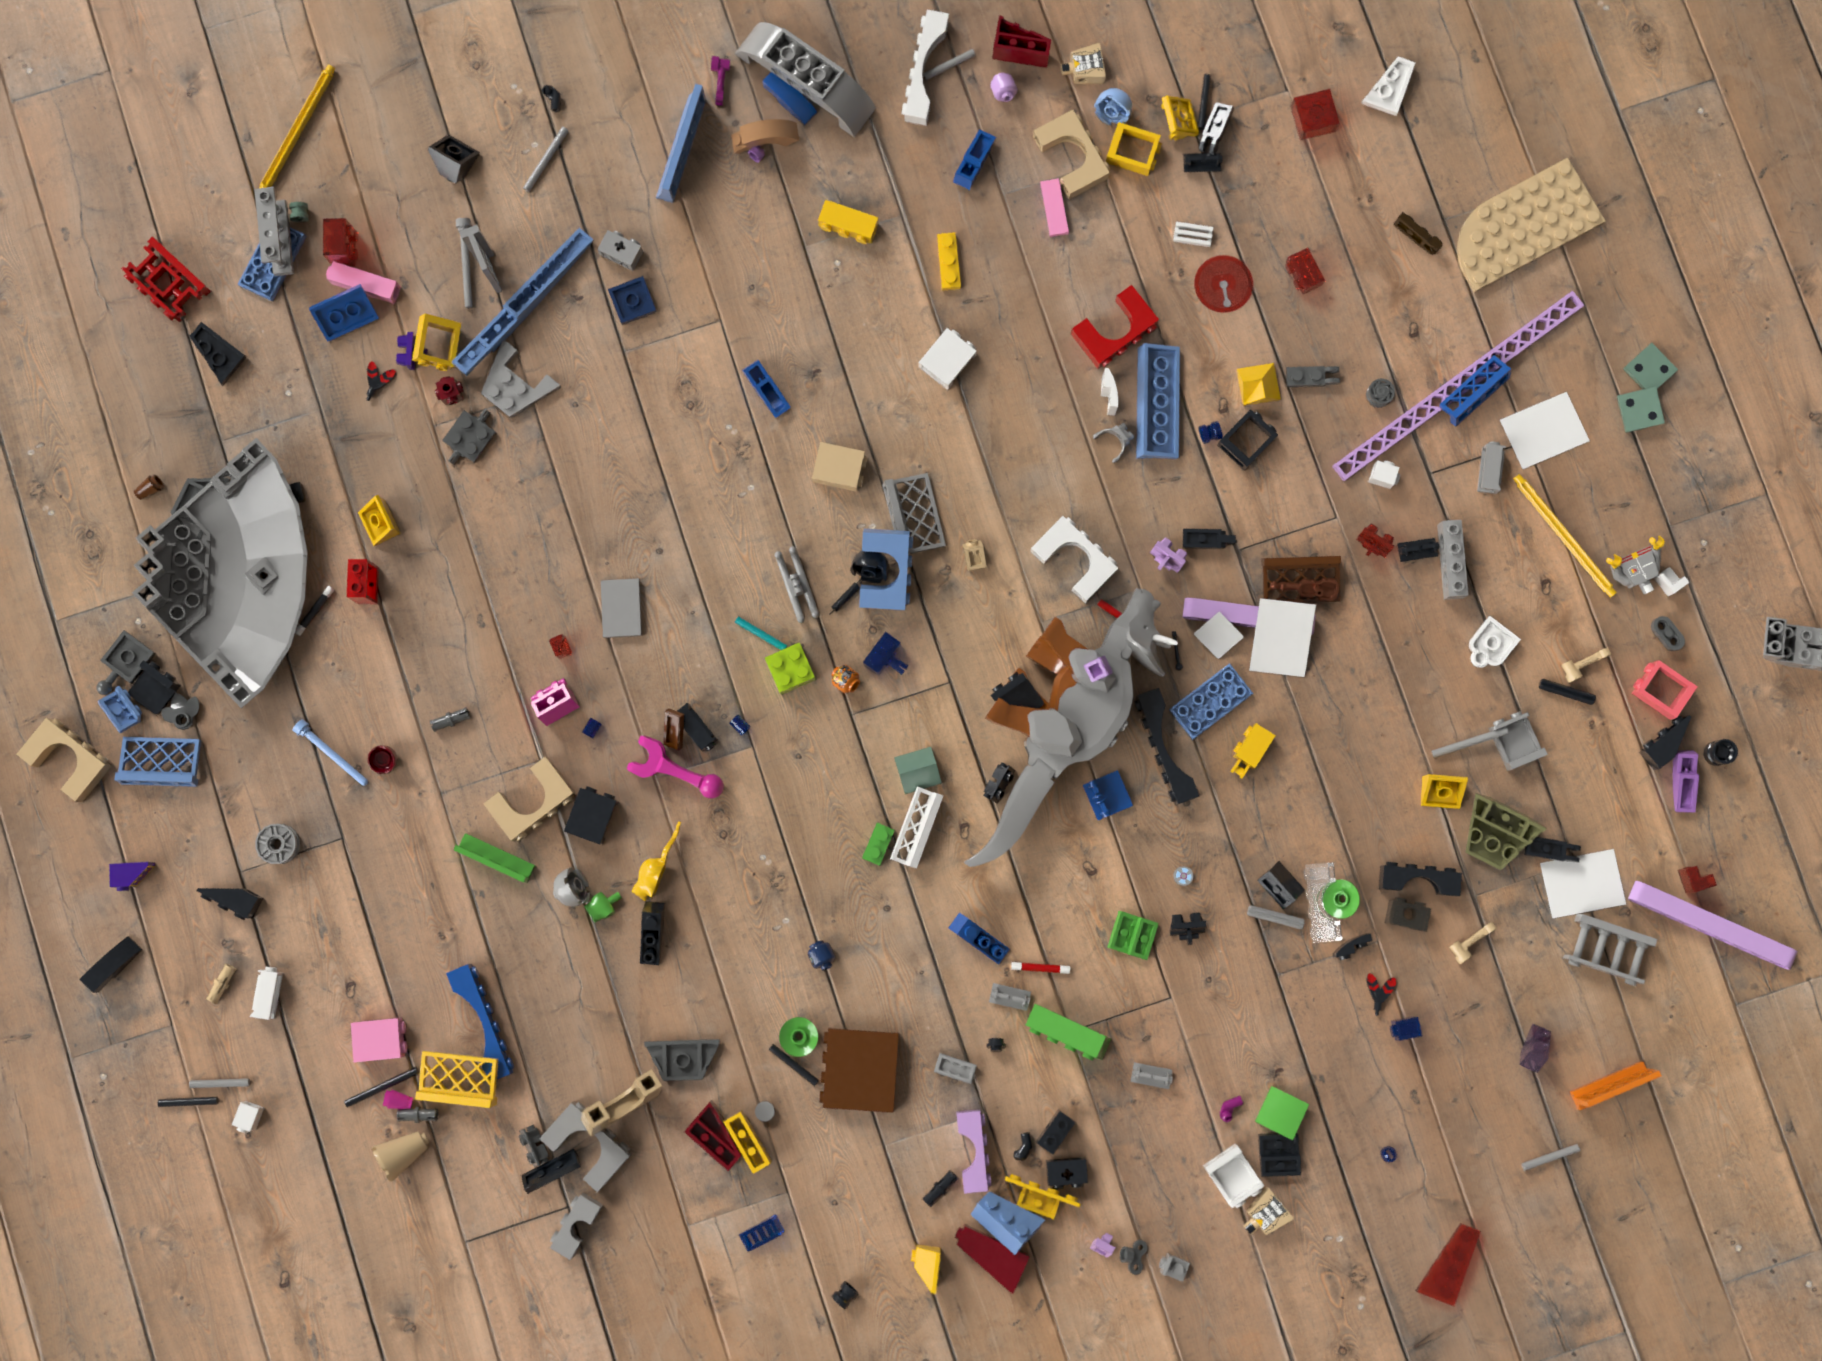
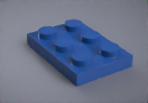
[309,284,379,342]

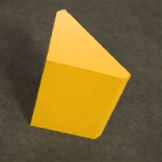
[358,495,401,546]
[1421,774,1468,809]

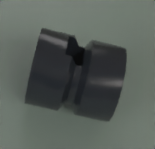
[1703,739,1738,766]

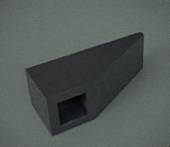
[1639,715,1691,770]
[196,888,264,920]
[640,901,665,965]

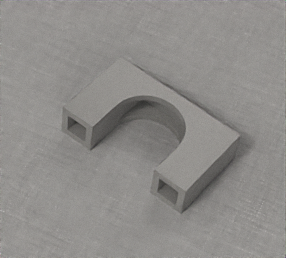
[539,1101,632,1192]

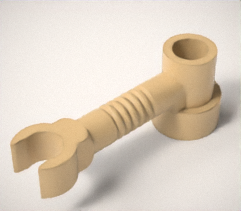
[1561,647,1611,683]
[1449,922,1496,964]

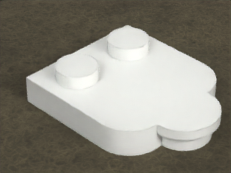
[1469,616,1521,668]

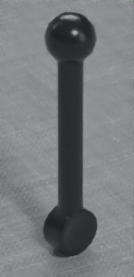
[1172,631,1183,671]

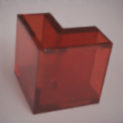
[1677,866,1717,893]

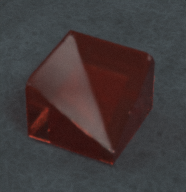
[549,634,572,659]

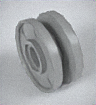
[255,824,300,864]

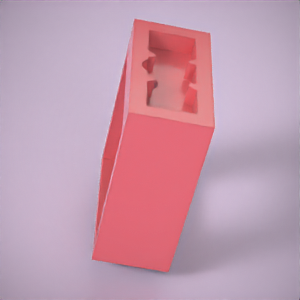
[1632,660,1698,720]

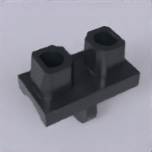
[1169,913,1206,945]

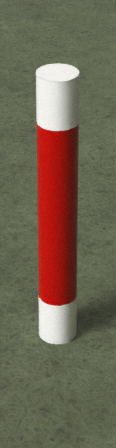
[1011,962,1070,974]

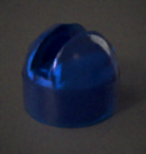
[1380,1146,1397,1163]

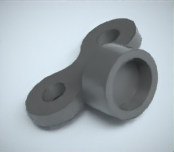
[1120,1240,1147,1275]

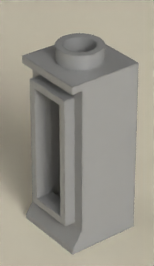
[1477,442,1506,494]

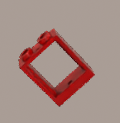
[346,559,379,604]

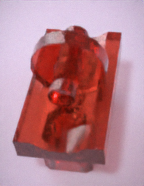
[1356,524,1394,558]

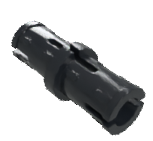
[922,1170,959,1207]

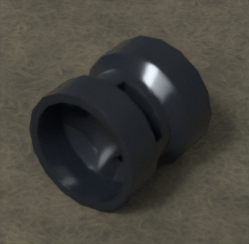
[831,1281,859,1310]

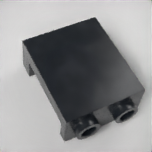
[564,786,619,845]

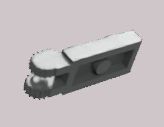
[1286,366,1340,387]

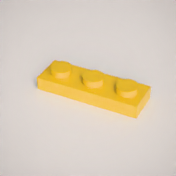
[937,232,961,290]

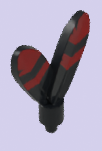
[366,361,396,401]
[1366,973,1396,1016]

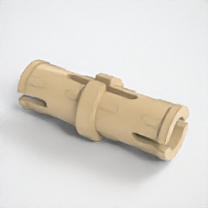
[206,963,236,1004]

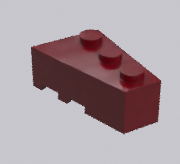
[992,15,1051,68]
[684,1100,742,1171]

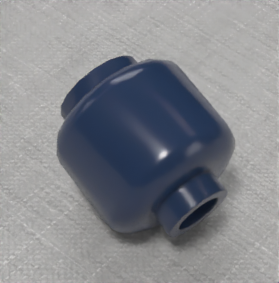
[807,940,836,971]

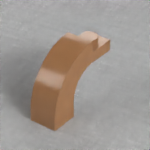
[731,119,799,154]

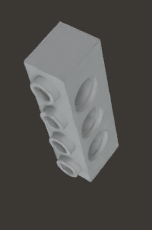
[1437,520,1468,600]

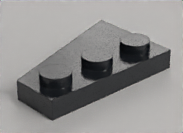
[189,322,247,386]

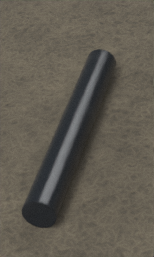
[1197,74,1211,130]
[769,1044,819,1086]
[158,1097,219,1107]

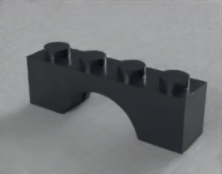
[1378,862,1462,897]

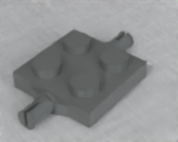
[442,408,496,465]

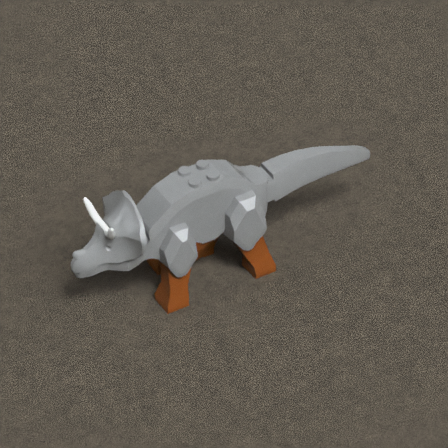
[964,588,1178,867]

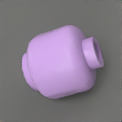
[990,73,1017,102]

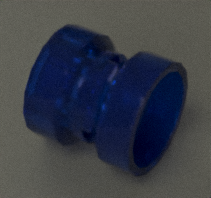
[1198,421,1223,444]

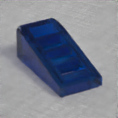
[739,1214,784,1252]

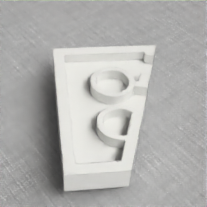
[1361,57,1415,116]

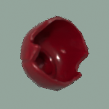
[367,745,397,774]

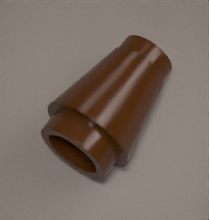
[134,474,164,500]

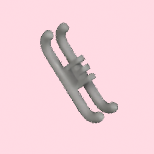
[775,546,819,623]

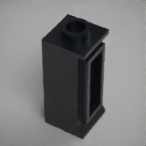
[677,702,718,752]

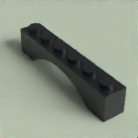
[1134,688,1200,805]

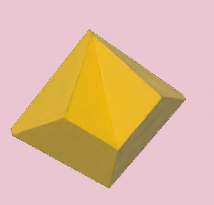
[1236,363,1281,406]

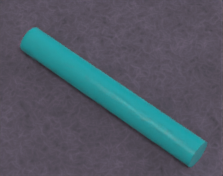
[735,616,787,650]

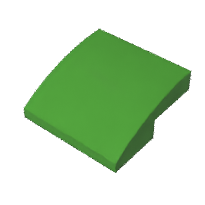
[1107,911,1159,960]
[1255,1086,1309,1140]

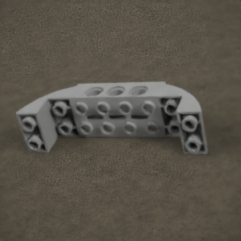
[735,22,876,137]
[1763,617,1822,671]

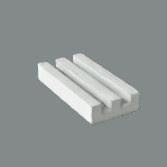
[1173,222,1213,247]

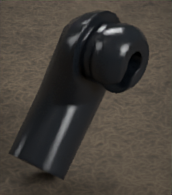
[542,85,561,112]
[1013,1132,1032,1161]

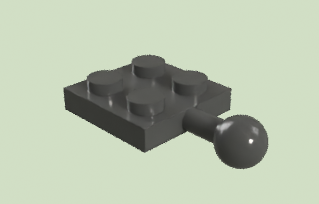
[96,630,156,695]

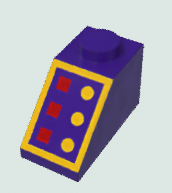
[109,862,155,891]

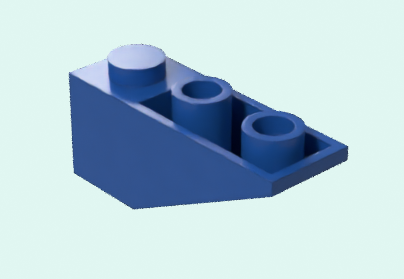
[948,912,1010,965]

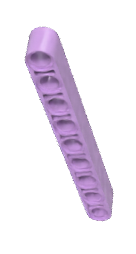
[1628,881,1797,970]

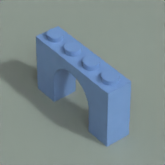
[859,528,913,610]

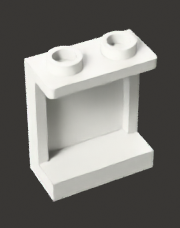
[919,328,977,390]
[1203,1144,1264,1208]

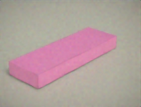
[1040,179,1069,237]

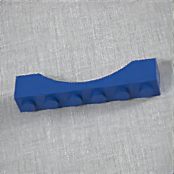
[446,964,514,1080]

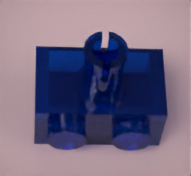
[863,631,909,676]

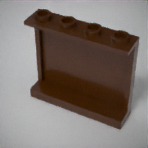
[819,1028,899,1113]

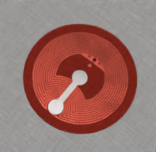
[1194,255,1253,313]

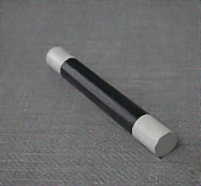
[295,586,334,636]

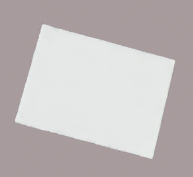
[1500,392,1590,469]
[1249,598,1316,677]
[1540,849,1626,919]

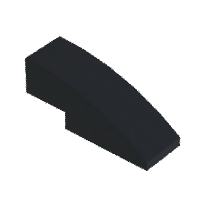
[79,936,142,993]

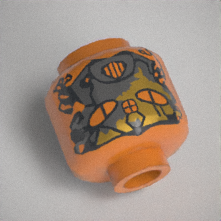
[831,665,860,693]

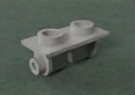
[989,983,1031,1011]
[1130,1062,1173,1089]

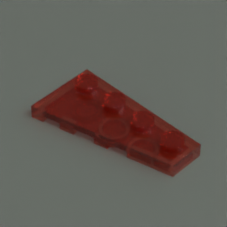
[1415,1223,1481,1307]

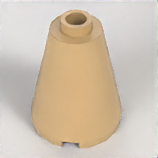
[371,1131,429,1182]

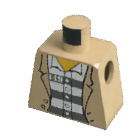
[1061,43,1106,84]
[1243,1186,1294,1235]

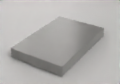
[601,578,642,638]

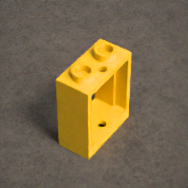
[1106,122,1162,176]
[412,313,461,371]

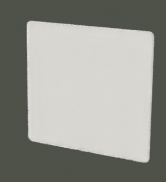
[1194,612,1244,659]

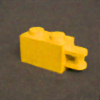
[1230,723,1276,779]

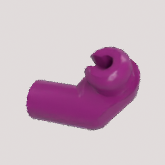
[1220,1095,1243,1122]

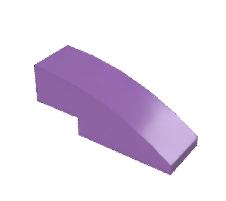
[1673,750,1699,812]

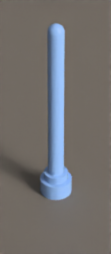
[292,719,368,786]

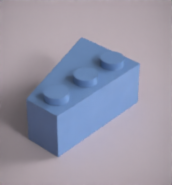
[971,1191,1045,1255]

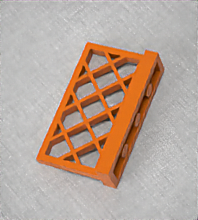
[1570,1061,1662,1110]

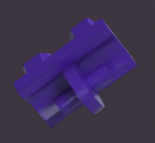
[396,332,428,370]

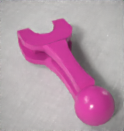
[627,735,724,799]

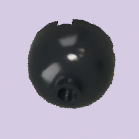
[850,551,889,584]

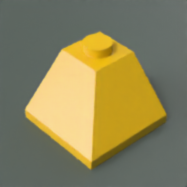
[911,1245,940,1294]

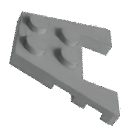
[481,340,561,418]

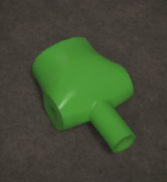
[584,892,622,923]

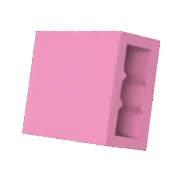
[351,1018,407,1062]

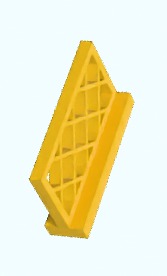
[415,1051,498,1108]

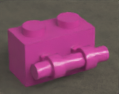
[531,678,579,726]

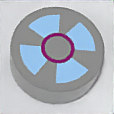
[1173,866,1193,886]

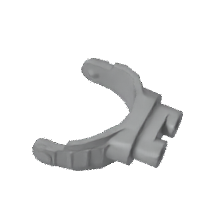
[1093,423,1134,463]

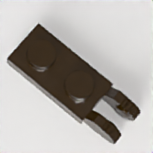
[1393,212,1443,255]

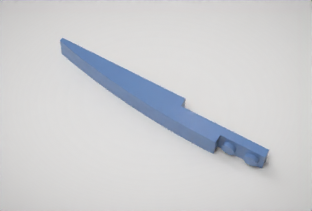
[452,228,594,376]

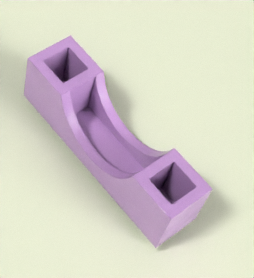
[956,1109,991,1193]

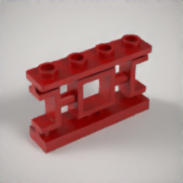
[121,236,211,323]

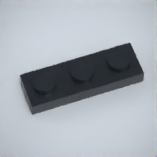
[521,1149,581,1194]

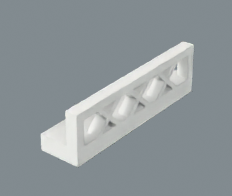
[890,787,943,869]

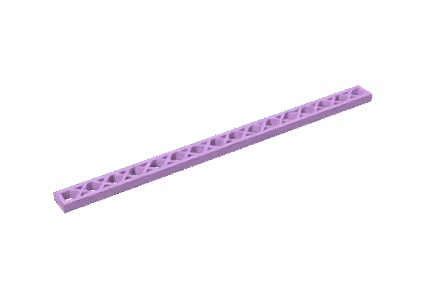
[1332,291,1584,481]

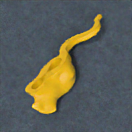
[632,821,681,901]

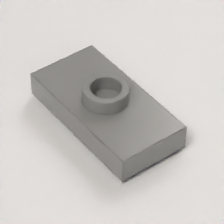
[934,1053,977,1084]

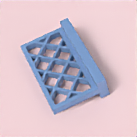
[115,737,201,787]

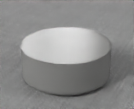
[755,1101,775,1121]

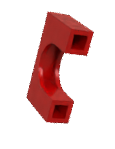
[1070,284,1159,369]

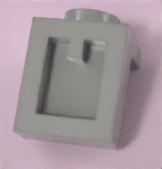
[1159,1253,1190,1282]

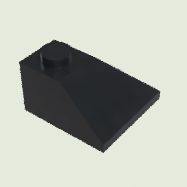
[428,134,480,184]

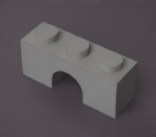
[550,1193,603,1260]

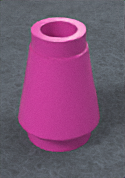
[383,1089,413,1109]

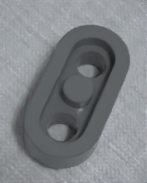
[1651,616,1685,651]

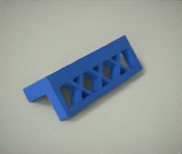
[1439,355,1511,427]

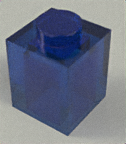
[1390,1016,1422,1041]

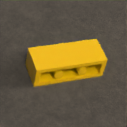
[818,199,879,244]
[724,1110,772,1174]

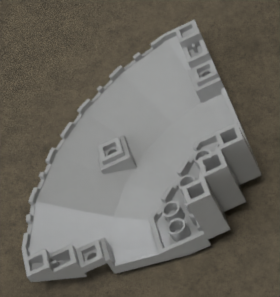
[132,438,307,709]

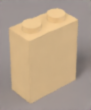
[812,442,868,492]

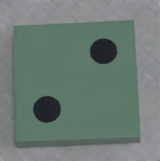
[1623,343,1678,389]
[1617,386,1665,433]

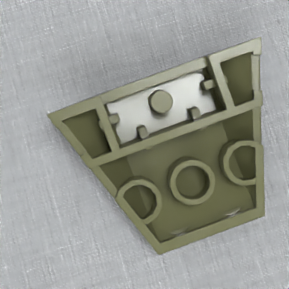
[1465,793,1547,870]

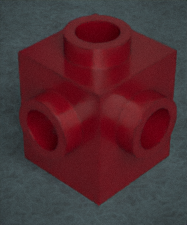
[435,376,464,406]

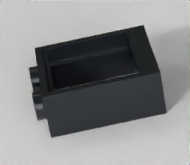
[1217,409,1278,471]

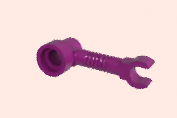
[711,56,730,106]

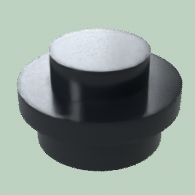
[986,1038,1006,1052]

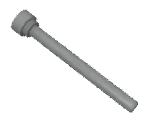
[456,218,472,309]

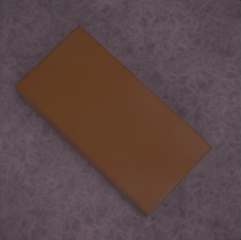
[663,708,684,751]

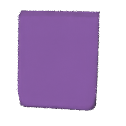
[1084,656,1113,683]

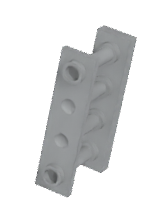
[255,187,294,276]
[1563,914,1657,986]

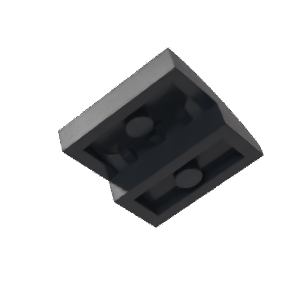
[1258,1132,1301,1177]

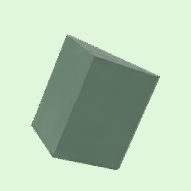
[894,747,942,794]

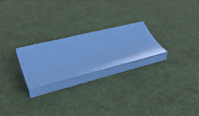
[656,84,706,203]
[1136,343,1180,459]

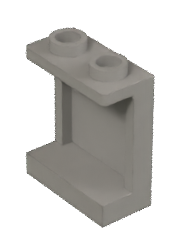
[1488,711,1548,771]

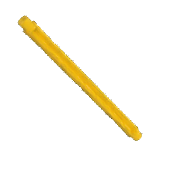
[259,64,335,188]
[1513,474,1617,597]

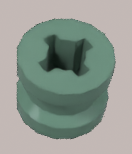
[289,202,309,222]

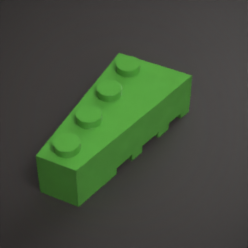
[1026,1004,1112,1061]

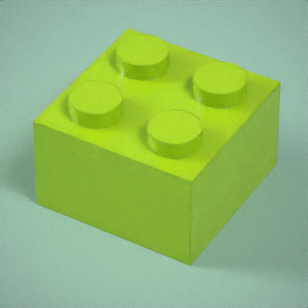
[765,642,816,695]

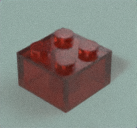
[1290,89,1340,141]
[323,218,358,267]

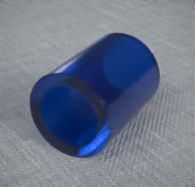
[729,714,751,736]
[582,717,602,739]

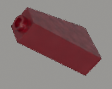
[954,1224,1030,1294]

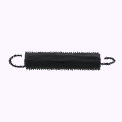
[829,579,863,615]

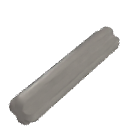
[1247,905,1305,929]

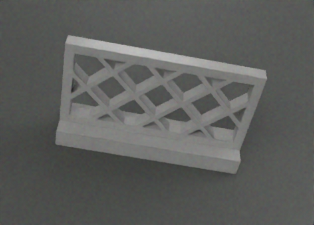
[459,225,502,293]
[882,473,946,554]

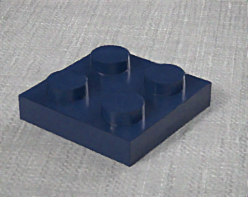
[608,276,657,325]

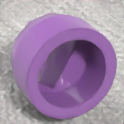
[748,146,765,163]

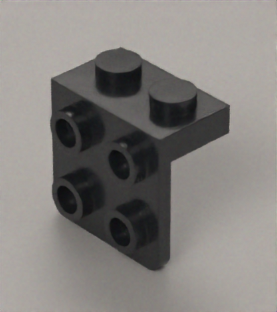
[128,660,181,715]
[991,672,1044,709]

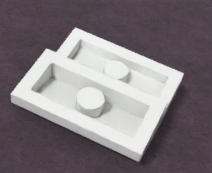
[1101,368,1118,416]

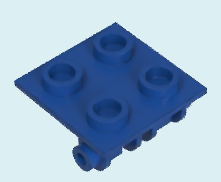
[1082,770,1133,820]

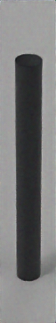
[344,1067,419,1108]

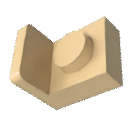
[962,539,987,571]

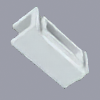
[250,967,283,1020]

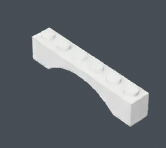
[902,9,949,126]

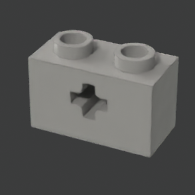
[597,230,643,271]

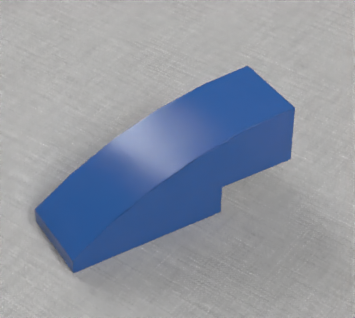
[762,72,817,125]
[953,129,996,190]
[742,360,791,418]

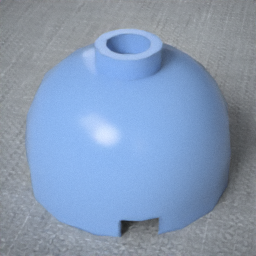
[1094,88,1132,125]

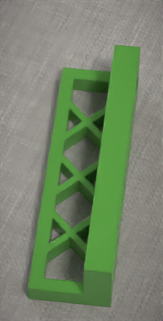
[454,833,536,883]

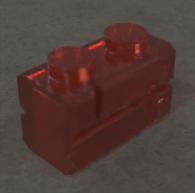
[1285,248,1325,295]

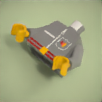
[1606,536,1665,595]

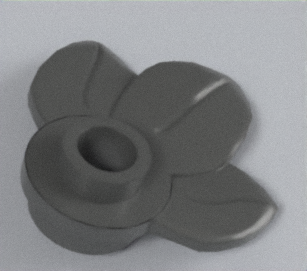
[161,693,199,730]

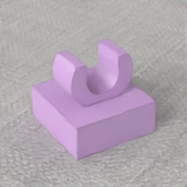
[1090,1233,1115,1258]

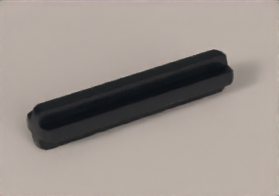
[1539,679,1596,705]

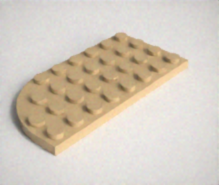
[1457,158,1605,293]

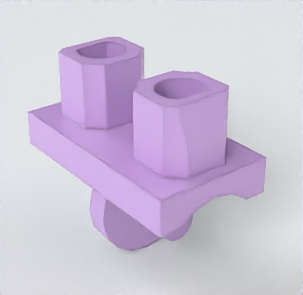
[1150,538,1187,573]

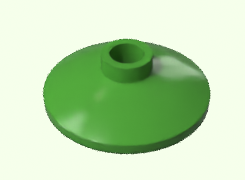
[1322,879,1360,919]
[779,1017,818,1057]

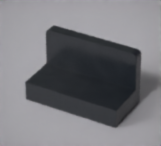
[1257,861,1304,909]

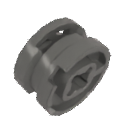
[1366,378,1395,408]

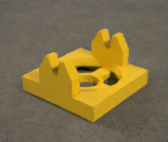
[1161,95,1199,141]

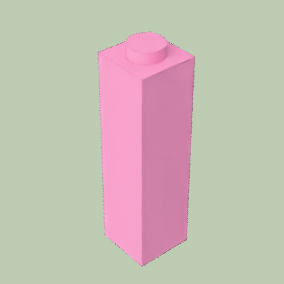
[326,261,401,304]

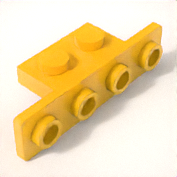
[1004,1174,1081,1219]

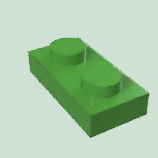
[862,823,895,866]

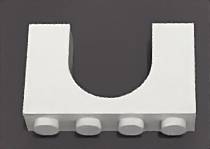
[1030,516,1118,603]

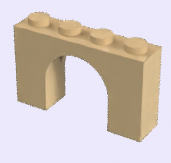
[1033,110,1110,200]
[16,718,112,802]
[484,757,576,842]
[581,1069,662,1137]

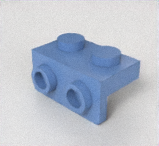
[98,686,142,733]

